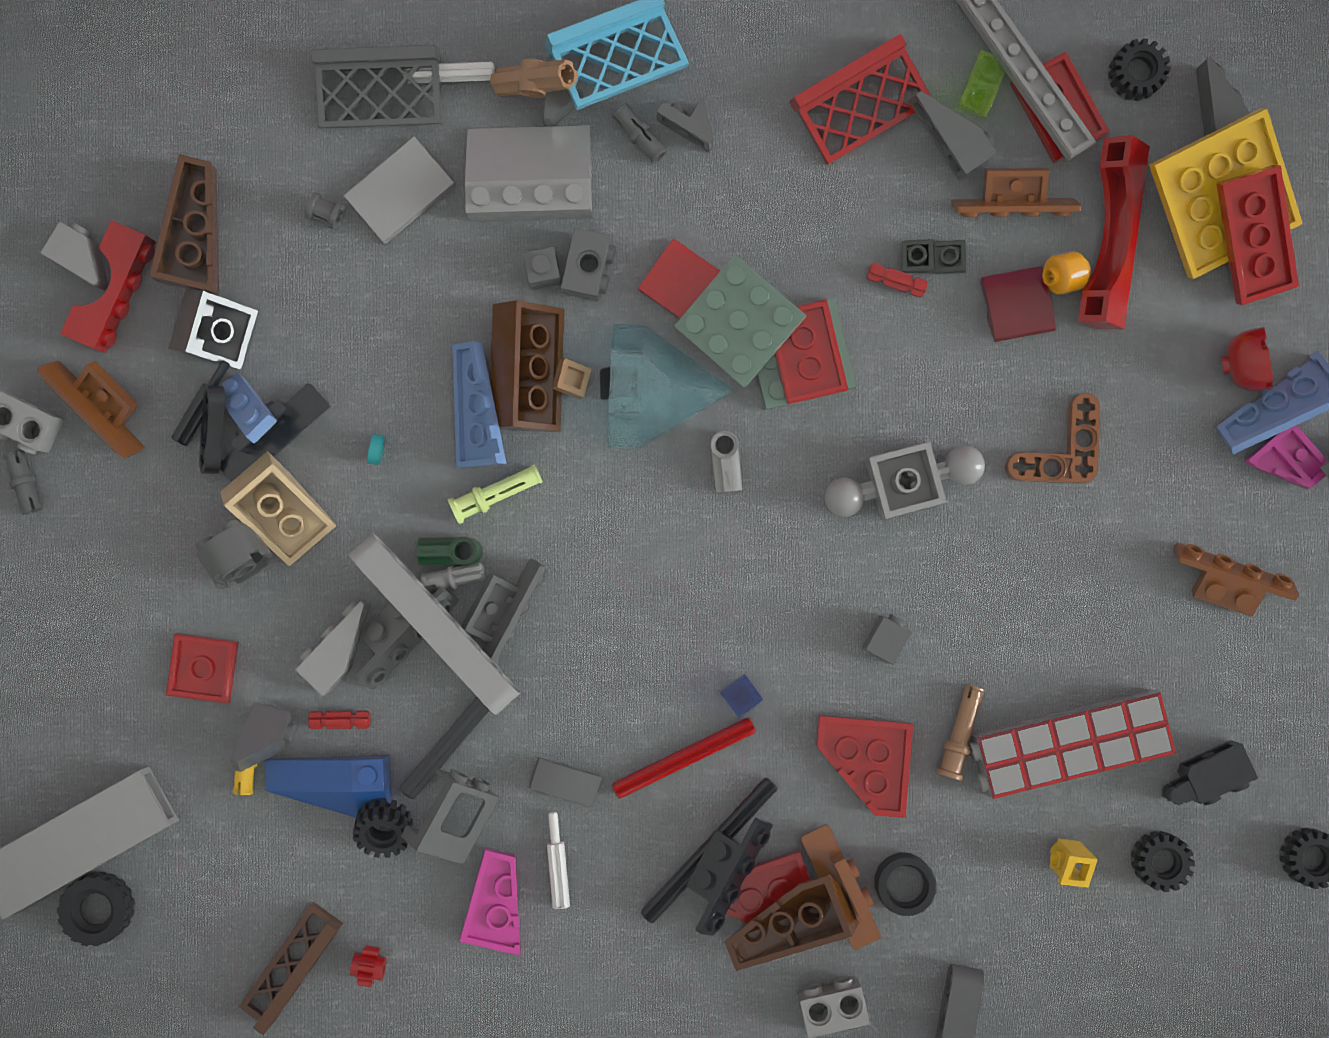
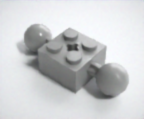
[824,442,985,520]

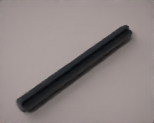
[641,777,777,923]

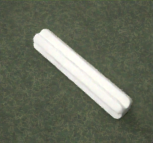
[403,61,495,84]

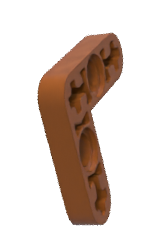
[1005,393,1100,484]

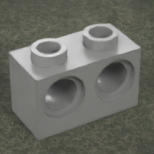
[0,390,65,455]
[797,977,870,1038]

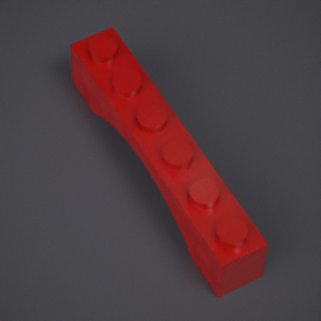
[1078,135,1150,329]

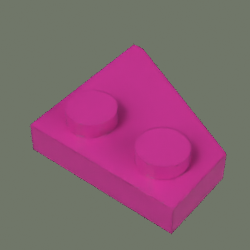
[1244,425,1326,489]

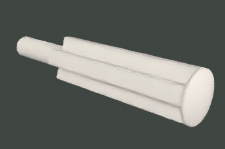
[547,811,571,909]

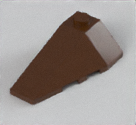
[725,874,859,971]

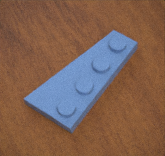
[452,341,506,468]
[1217,351,1329,454]

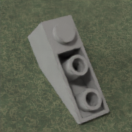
[295,600,370,696]

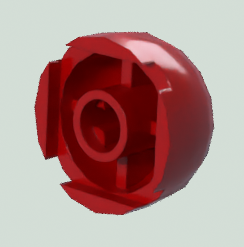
[1221,327,1273,391]

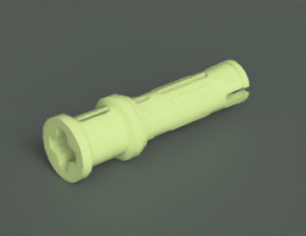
[448,464,543,524]

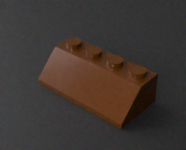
[490,300,564,432]

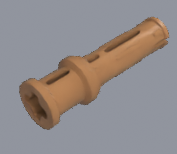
[935,684,985,781]

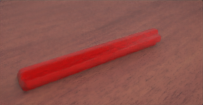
[612,718,756,799]

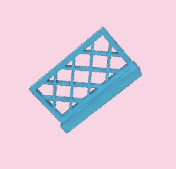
[544,0,689,110]

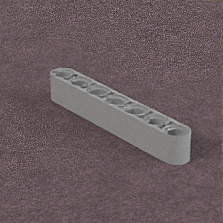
[349,533,520,715]

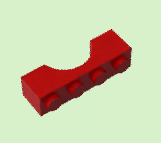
[60,220,156,353]

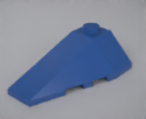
[264,754,391,818]

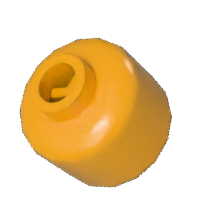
[1042,251,1091,294]

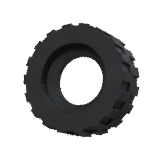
[57,872,135,947]

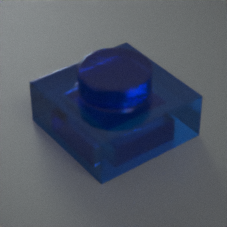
[720,674,764,718]

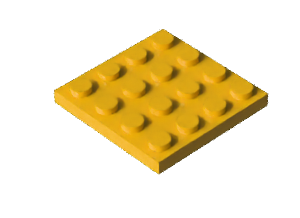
[1149,108,1303,279]

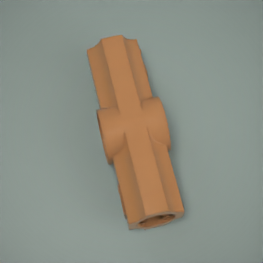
[490,59,577,98]

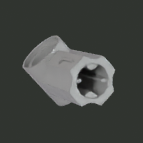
[710,431,743,493]

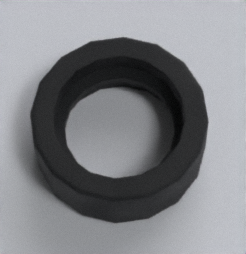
[874,853,936,916]

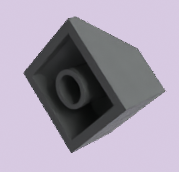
[169,289,258,370]

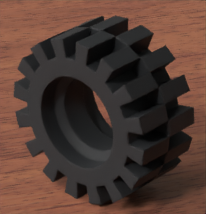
[1108,38,1171,101]
[352,798,413,858]
[1280,828,1329,889]
[1131,831,1195,892]

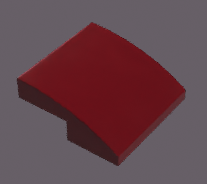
[980,266,1056,342]

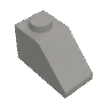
[40,221,108,291]

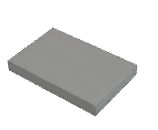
[344,137,455,244]

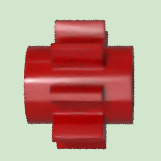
[350,945,387,988]

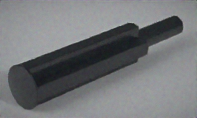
[171,360,230,446]

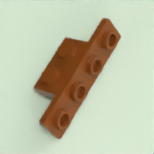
[952,168,1081,217]
[37,361,144,459]
[1174,543,1299,617]
[800,824,881,950]

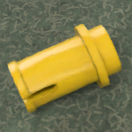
[232,764,258,795]

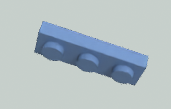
[221,372,277,443]

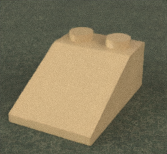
[220,451,336,567]

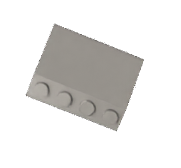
[465,125,593,222]

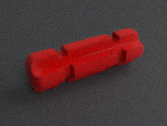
[867,262,928,298]
[308,710,371,729]

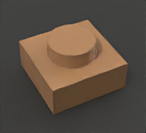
[552,358,591,399]

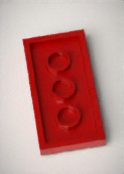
[1216,165,1299,305]

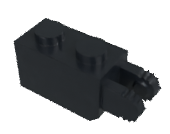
[1162,740,1258,805]

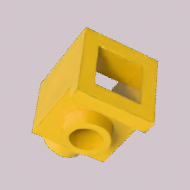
[1049,838,1098,888]

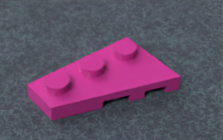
[459,848,521,956]

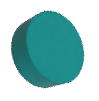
[367,433,386,466]

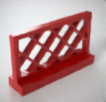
[789,33,931,165]

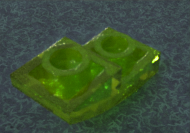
[957,49,1005,118]

